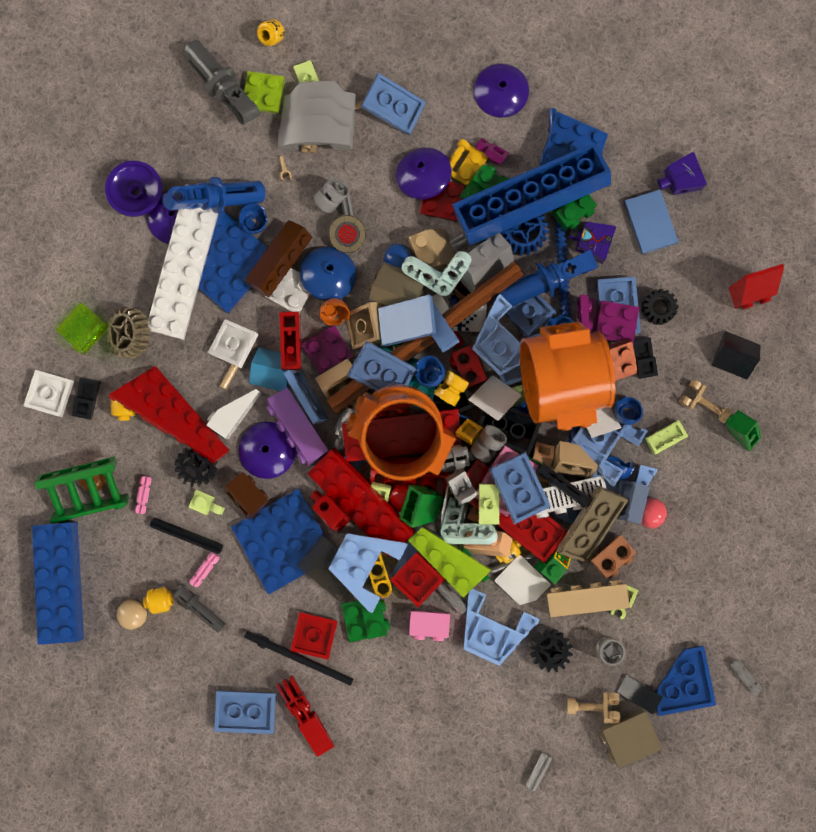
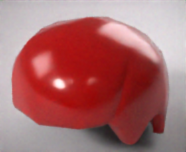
[389,484,409,512]

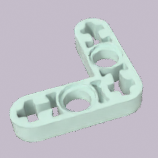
[402,251,471,296]
[441,495,498,545]

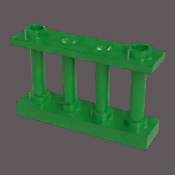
[35,456,129,524]

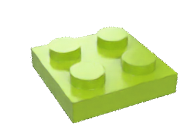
[244,71,285,114]

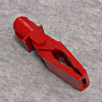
[276,675,335,757]

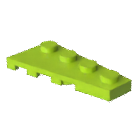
[408,526,492,598]

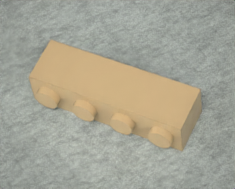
[547,580,630,617]

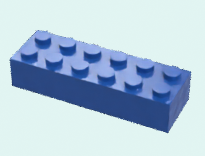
[32,522,84,645]

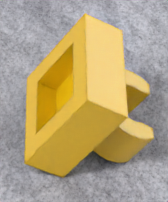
[455,419,483,445]

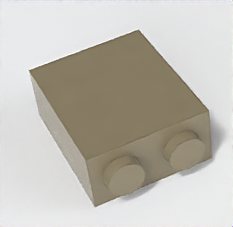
[368,262,424,306]
[599,709,662,768]

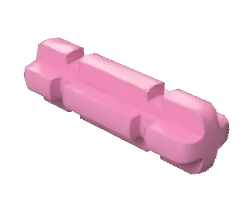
[134,476,152,514]
[189,552,219,587]

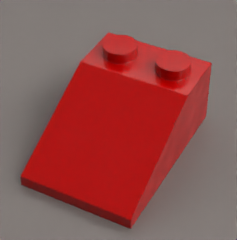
[728,264,784,310]

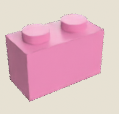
[409,610,450,641]

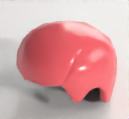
[641,498,667,529]

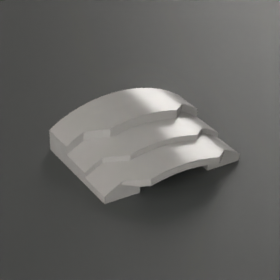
[277,81,356,151]

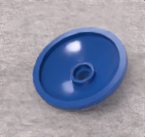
[300,247,357,301]

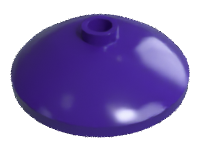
[474,64,529,118]
[396,147,452,200]
[105,161,163,217]
[147,190,178,244]
[239,422,296,479]

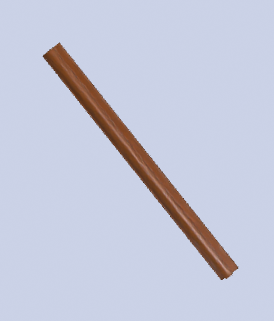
[327,261,524,414]

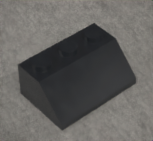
[478,408,542,456]

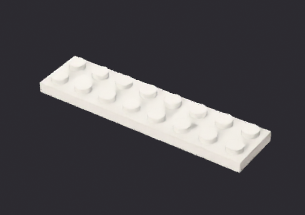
[148,184,218,340]

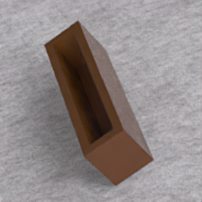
[245,220,313,298]

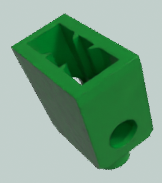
[400,485,444,528]

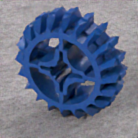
[500,216,549,256]

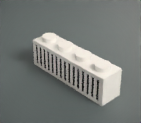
[533,476,606,519]

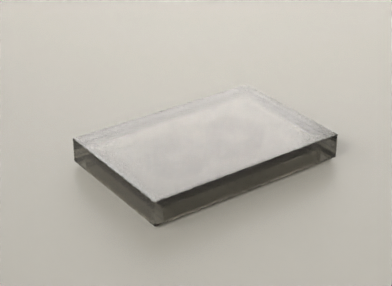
[297,535,350,602]

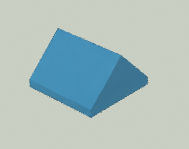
[249,347,289,391]

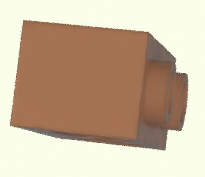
[589,535,636,578]

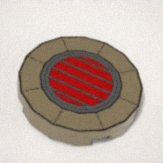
[329,215,366,253]

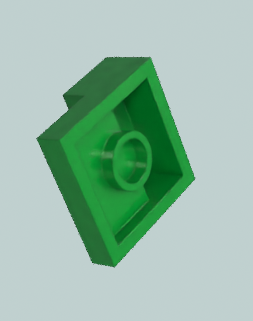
[459,164,509,200]
[549,194,597,231]
[341,599,390,643]

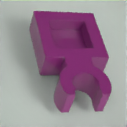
[475,137,509,164]

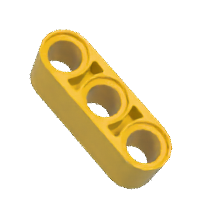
[369,553,392,598]

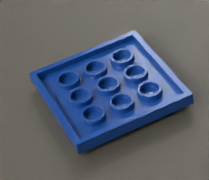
[199,211,268,313]
[231,489,336,595]

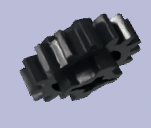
[174,448,217,487]
[530,629,573,673]

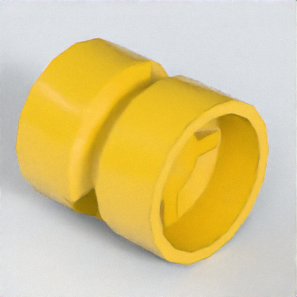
[434,370,469,406]

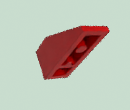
[279,311,301,370]

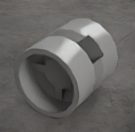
[314,177,349,213]
[471,425,507,463]
[595,637,626,666]

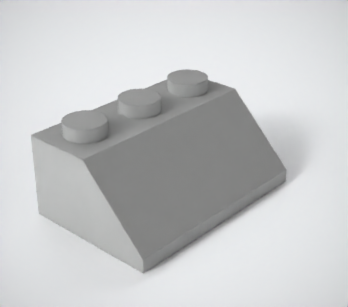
[453,233,514,293]

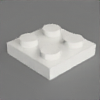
[265,268,310,313]
[208,319,258,368]
[24,370,74,417]

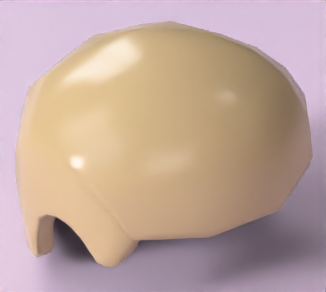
[116,599,147,630]

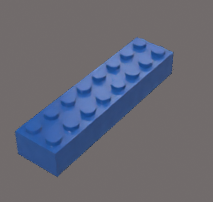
[452,142,611,246]

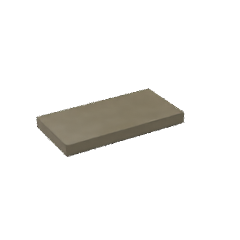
[556,485,628,563]

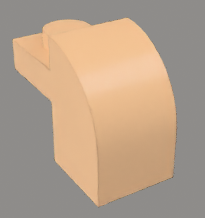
[531,442,555,488]

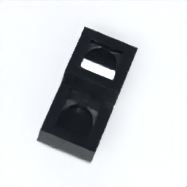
[633,337,658,379]
[72,377,101,420]
[617,674,663,714]

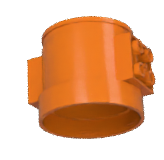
[520,321,615,431]
[346,384,456,480]

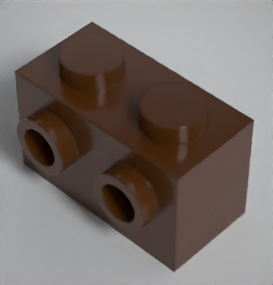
[224,472,268,520]

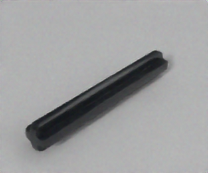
[150,518,223,554]

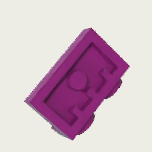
[577,295,597,333]

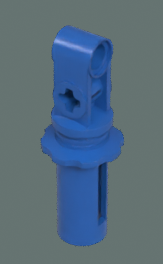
[162,177,265,214]
[497,250,598,307]

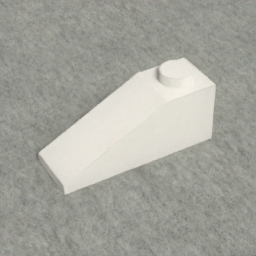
[207,389,261,439]

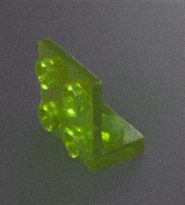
[56,303,108,355]

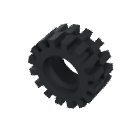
[641,289,679,325]

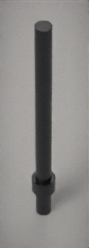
[244,631,354,686]

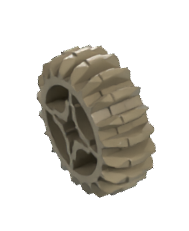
[106,307,152,358]

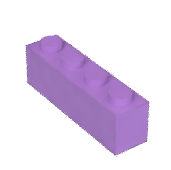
[266,388,329,467]

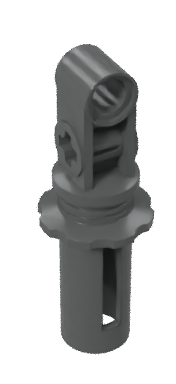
[183,40,260,125]

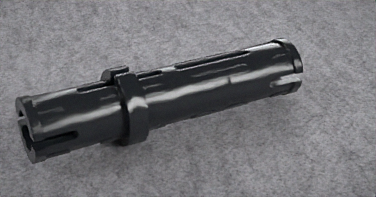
[535,462,591,508]

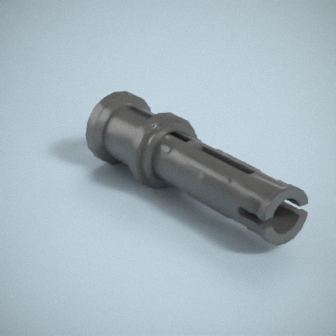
[172,584,226,633]

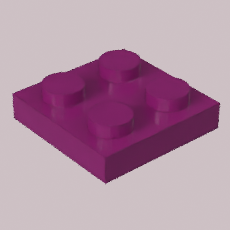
[596,301,639,344]
[302,325,354,375]

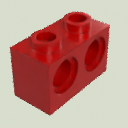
[449,344,487,389]

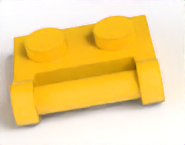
[449,139,489,187]

